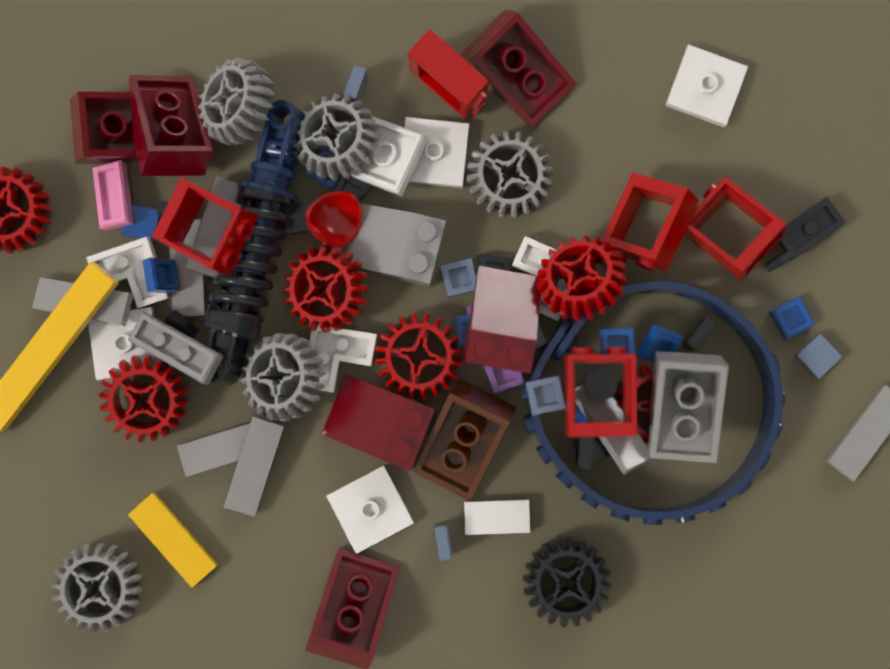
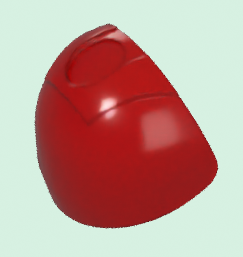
[305,191,363,248]

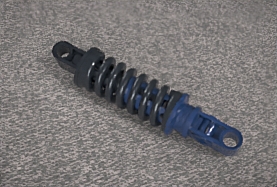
[200,100,305,386]

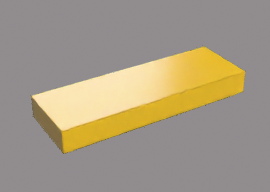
[128,492,218,588]

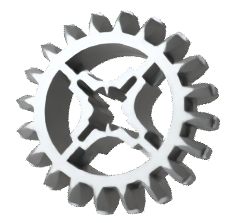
[197,57,275,146]
[293,93,379,181]
[466,131,553,218]
[239,333,327,422]
[51,542,143,633]

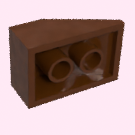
[413,379,517,501]

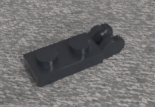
[765,197,846,272]

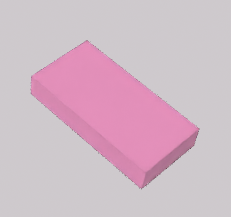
[92,160,134,231]

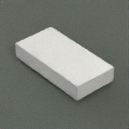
[464,499,530,535]

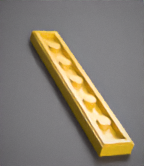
[0,262,119,434]

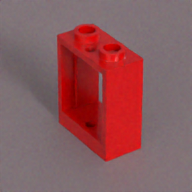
[408,29,489,121]
[601,172,699,272]
[152,177,258,276]
[684,177,787,281]
[564,347,637,437]

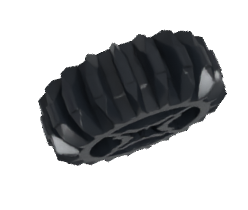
[522,537,612,627]

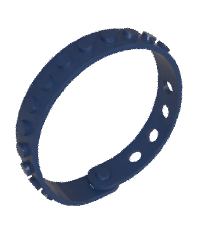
[521,281,785,525]

